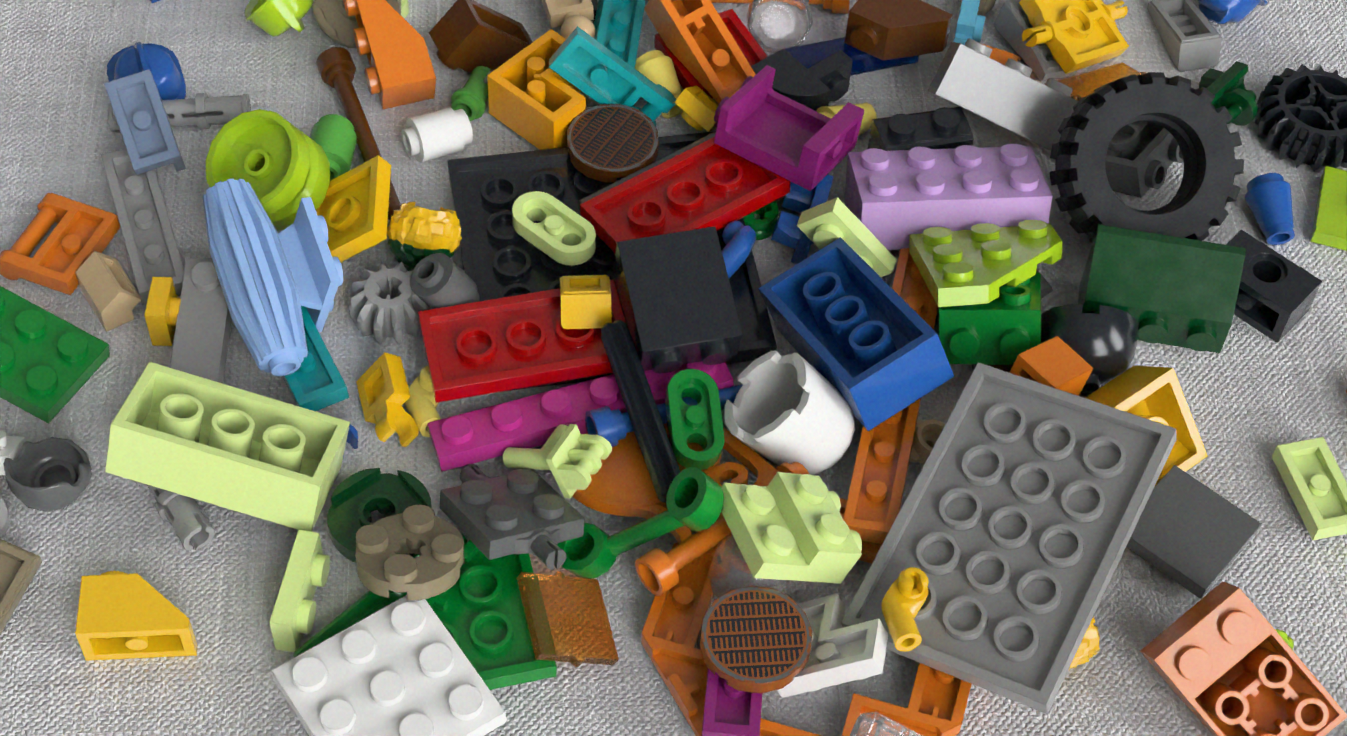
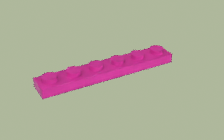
[427,361,734,472]

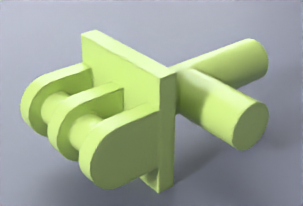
[503,424,612,498]

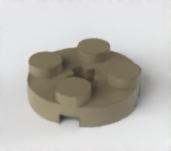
[355,505,464,600]

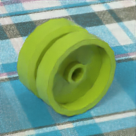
[205,109,330,231]

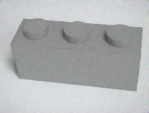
[928,38,1078,150]

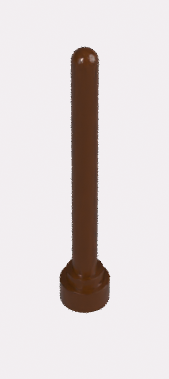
[316,47,401,221]

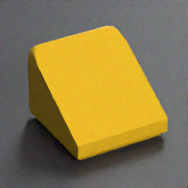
[560,275,612,329]

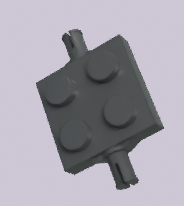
[439,464,585,570]

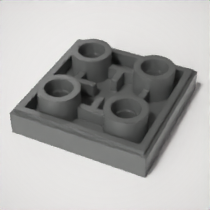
[1126,465,1262,599]

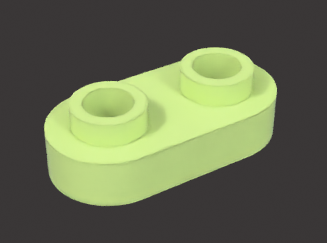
[512,191,596,266]

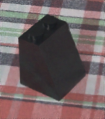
[611,226,743,374]

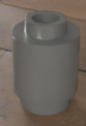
[410,253,480,309]

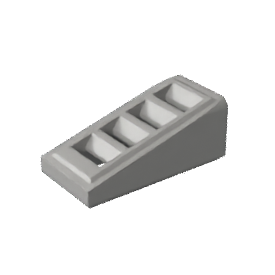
[994,0,1077,81]
[1147,0,1222,72]

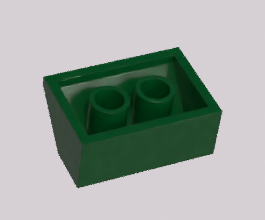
[1078,224,1246,353]

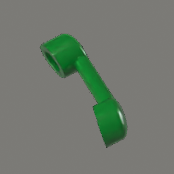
[556,467,724,579]

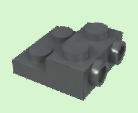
[1105,121,1183,198]

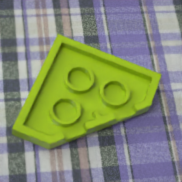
[909,220,1062,307]

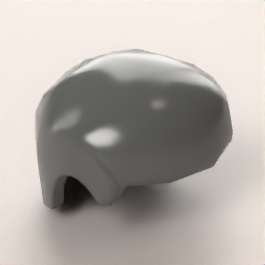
[3,437,92,512]

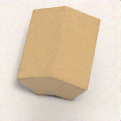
[75,251,142,332]

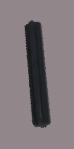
[601,320,681,503]

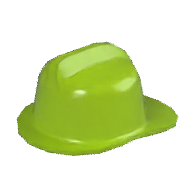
[244,0,313,37]

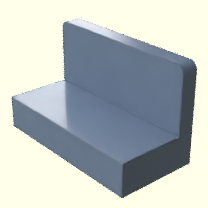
[104,69,186,175]

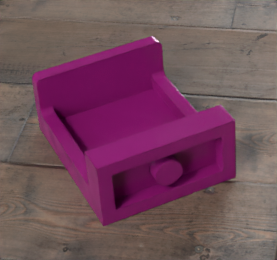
[714,65,865,191]

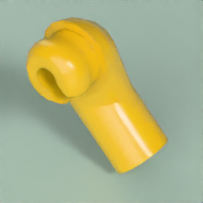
[881,567,929,652]

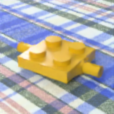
[1019,0,1129,74]

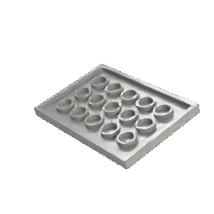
[841,362,1177,714]

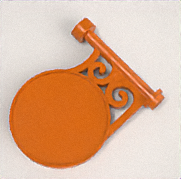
[572,423,809,596]

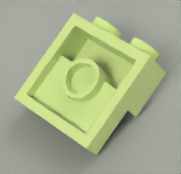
[721,472,862,584]

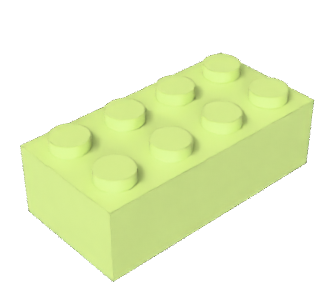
[105,362,350,532]

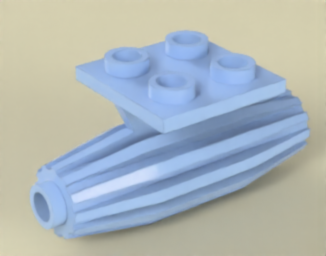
[203,178,343,376]

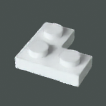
[777,593,888,698]

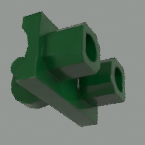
[1199,61,1258,126]

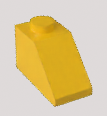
[75,571,197,661]

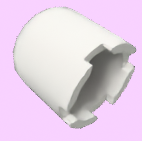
[724,350,854,475]

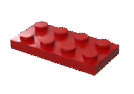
[580,137,790,253]
[418,280,626,403]

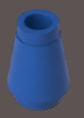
[1245,173,1295,245]

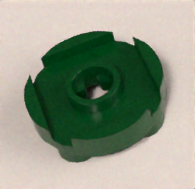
[327,468,432,562]

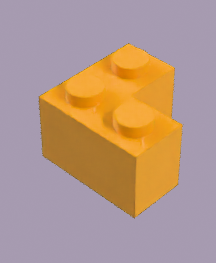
[487,29,586,150]

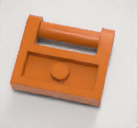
[0,193,120,295]

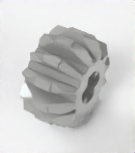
[349,261,431,345]

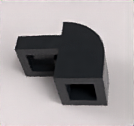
[751,48,853,111]

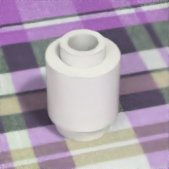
[401,107,473,163]

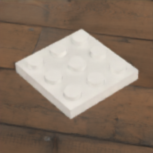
[272,595,506,736]

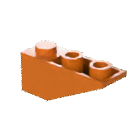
[343,0,436,109]

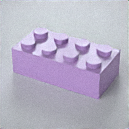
[844,144,1053,250]

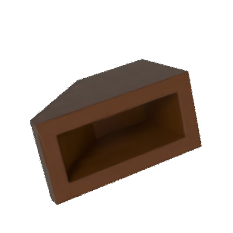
[429,0,533,73]
[844,0,953,60]

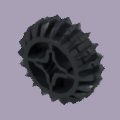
[1254,64,1347,173]

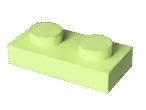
[797,197,897,277]
[1272,437,1347,540]
[269,530,330,652]

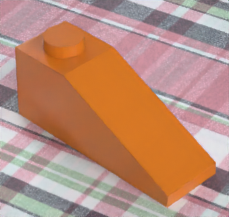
[644,0,756,104]

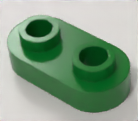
[665,369,725,470]

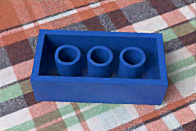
[758,237,954,431]

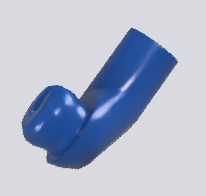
[721,221,756,279]

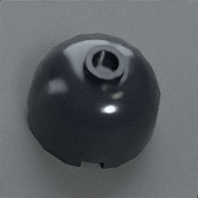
[1041,304,1137,392]

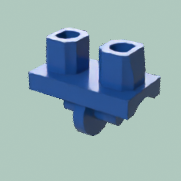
[771,174,834,264]

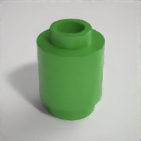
[310,114,357,181]

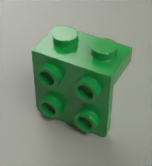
[939,272,1041,365]

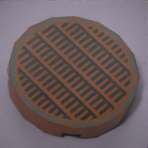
[700,586,812,694]

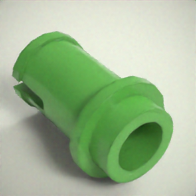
[451,66,491,121]

